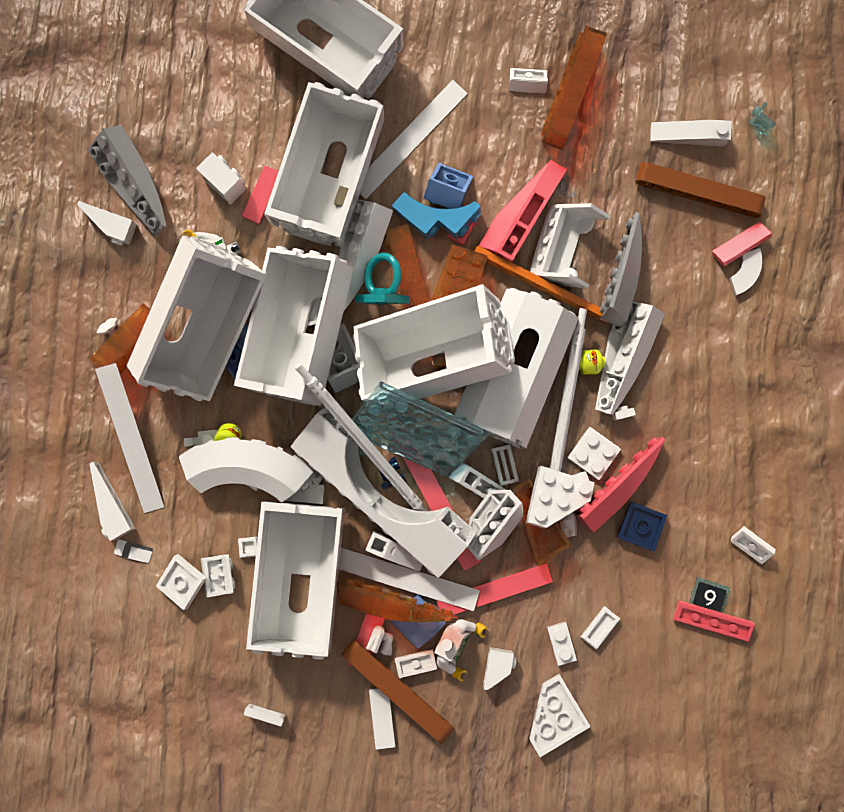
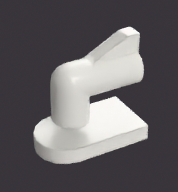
[366,626,394,656]

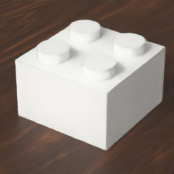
[196,152,246,205]

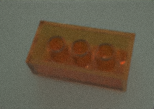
[431,244,488,301]

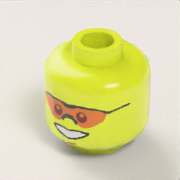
[579,350,606,375]
[214,423,242,441]

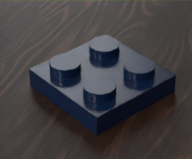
[617,501,667,552]

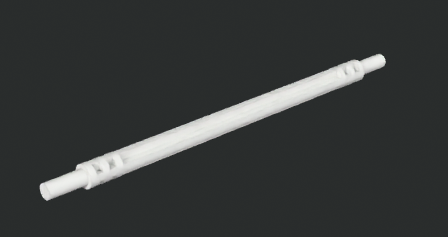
[550,308,587,472]
[295,363,427,511]

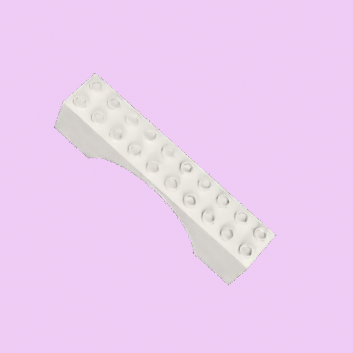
[290,407,477,578]

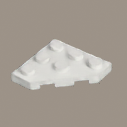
[526,466,594,529]
[529,674,590,757]

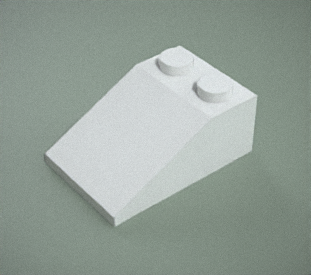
[328,323,360,393]

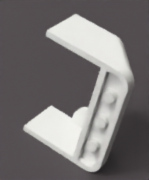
[530,203,611,288]

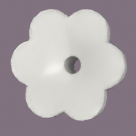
[97,318,118,337]

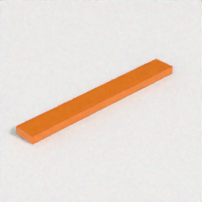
[473,246,608,324]

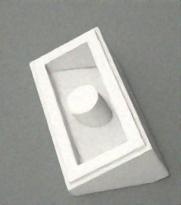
[509,68,548,94]

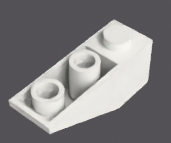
[366,530,423,572]

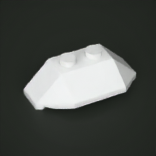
[467,490,523,560]

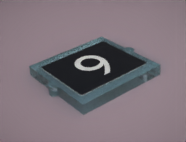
[689,577,730,613]

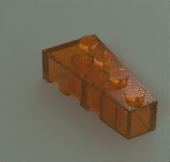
[89,303,151,374]
[511,478,572,566]

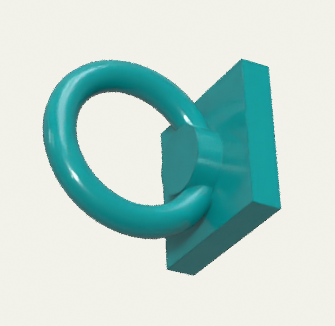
[355,253,410,305]

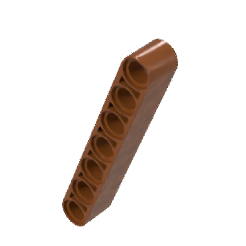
[635,162,766,218]
[341,639,455,744]

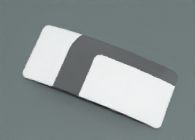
[114,539,153,563]

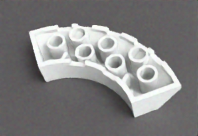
[179,437,314,502]

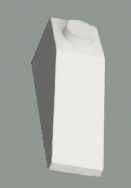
[77,201,137,246]
[449,461,506,499]

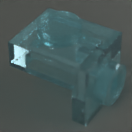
[748,102,776,136]

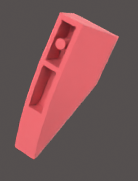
[479,160,567,263]
[576,437,665,533]

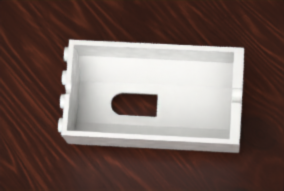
[244,0,404,99]
[264,82,384,247]
[127,236,267,401]
[234,246,354,406]
[353,284,515,410]
[452,288,579,450]
[246,502,345,660]

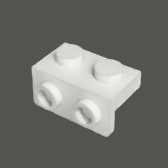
[201,555,235,597]

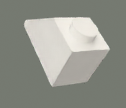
[483,647,516,690]

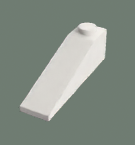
[650,120,732,147]
[90,462,136,541]

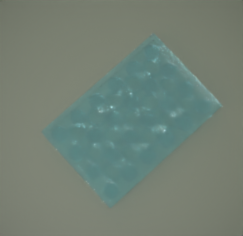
[345,381,488,478]

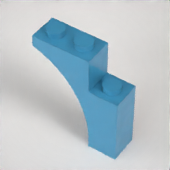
[392,192,481,240]

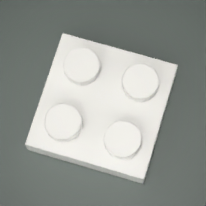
[567,427,621,480]
[156,554,207,610]

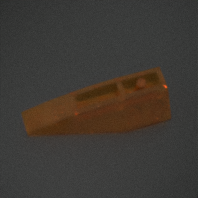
[337,578,458,622]

